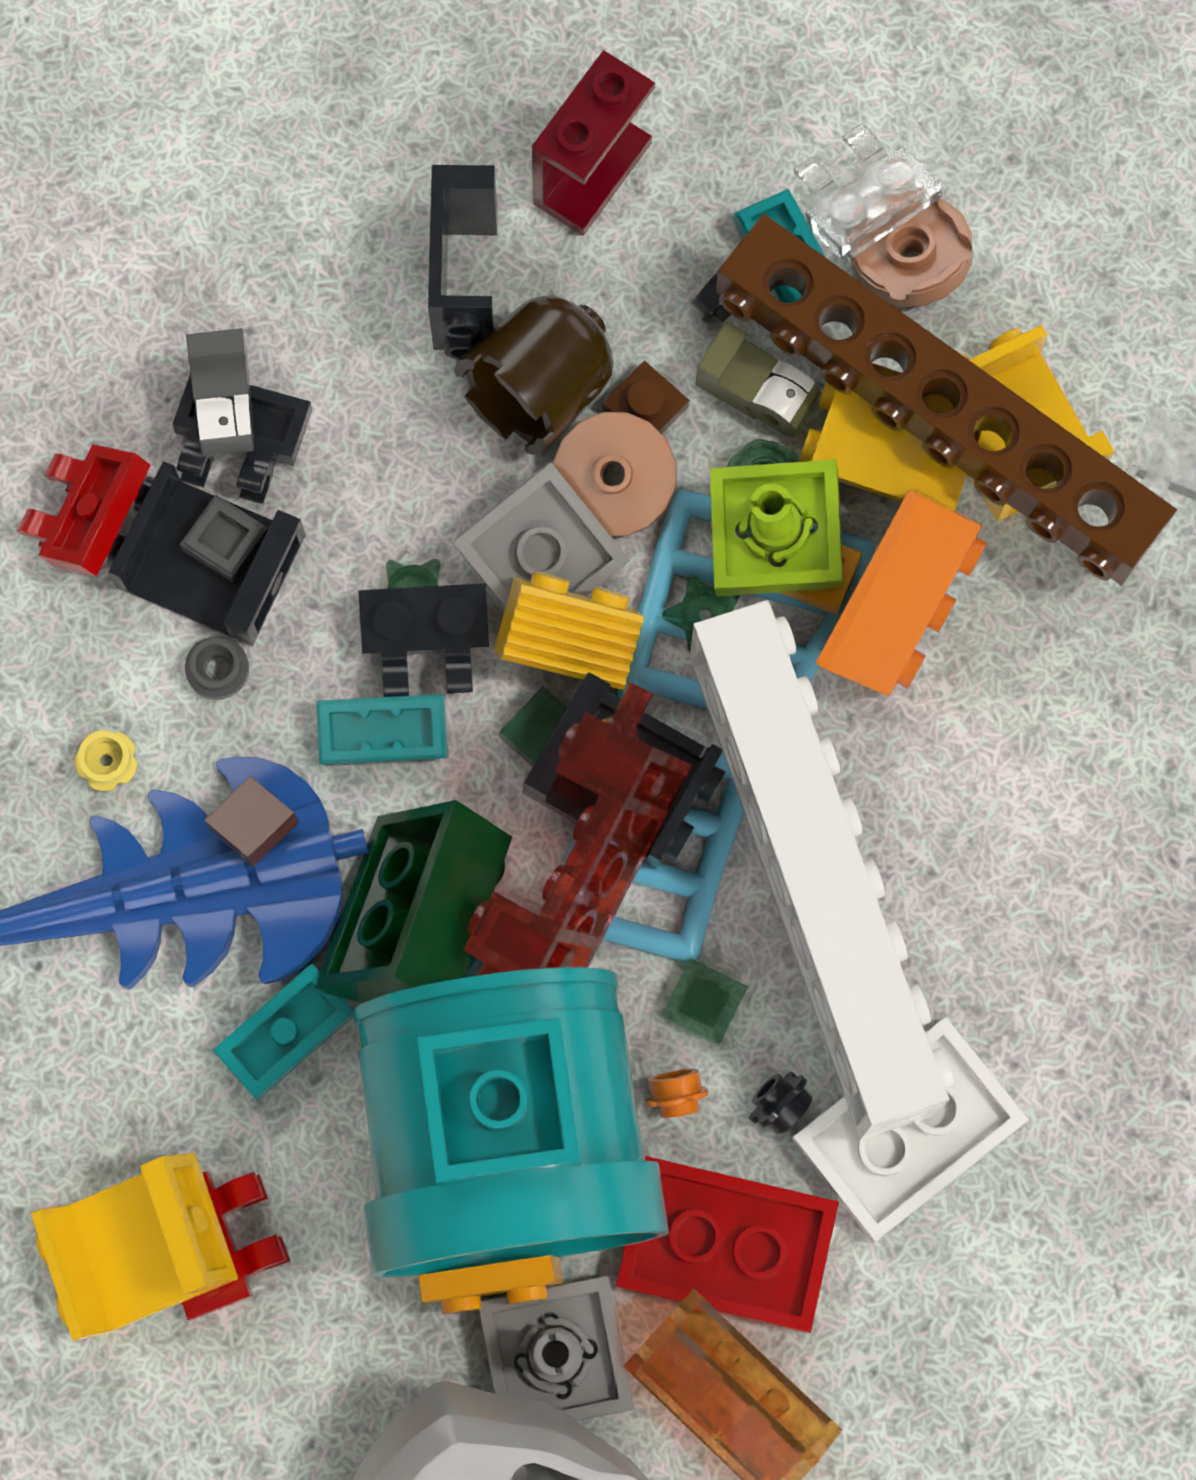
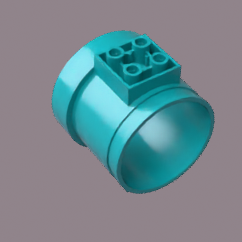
[353,967,669,1278]

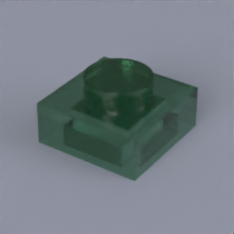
[499,686,567,767]
[661,958,748,1047]

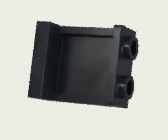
[522,672,726,869]

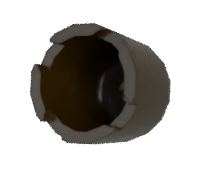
[454,295,614,455]

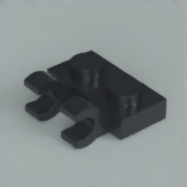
[172,372,312,504]
[358,583,489,697]

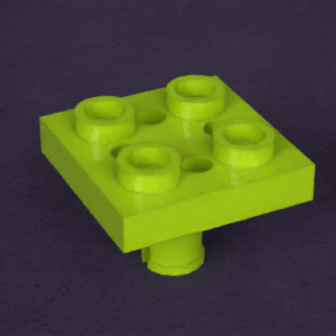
[710,459,844,597]

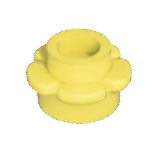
[74,730,138,792]

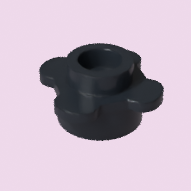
[749,1072,812,1134]

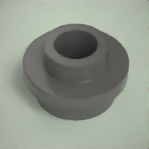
[185,636,249,700]

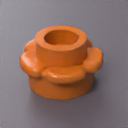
[645,1069,709,1118]

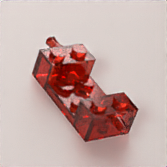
[463,682,692,975]

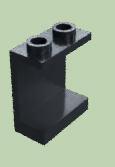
[428,165,498,359]
[107,461,306,646]

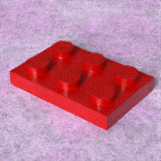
[615,1156,839,1334]

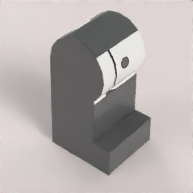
[186,328,254,457]

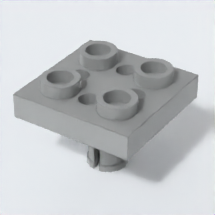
[479,1276,634,1421]

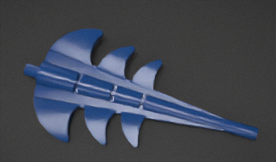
[0,756,369,990]

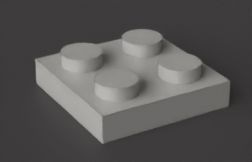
[451,462,630,608]

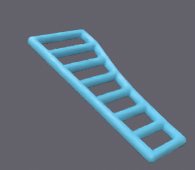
[551,489,875,963]

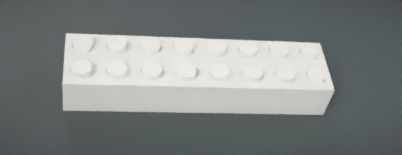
[690,600,954,1140]

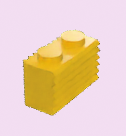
[493,571,644,690]

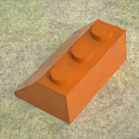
[815,489,988,696]

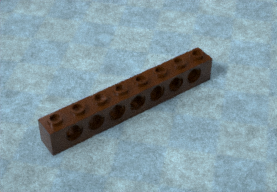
[716,213,1178,586]

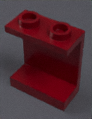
[532,50,655,236]

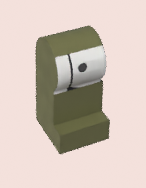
[695,321,820,436]

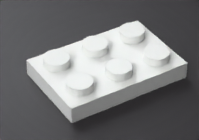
[791,1017,1029,1243]

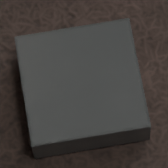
[180,495,268,584]

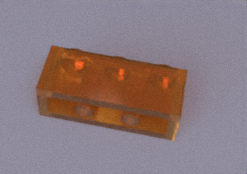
[623,1289,843,1480]

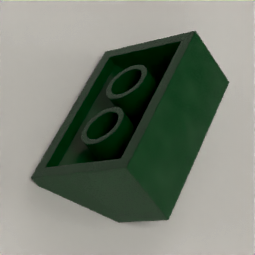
[315,800,513,1004]

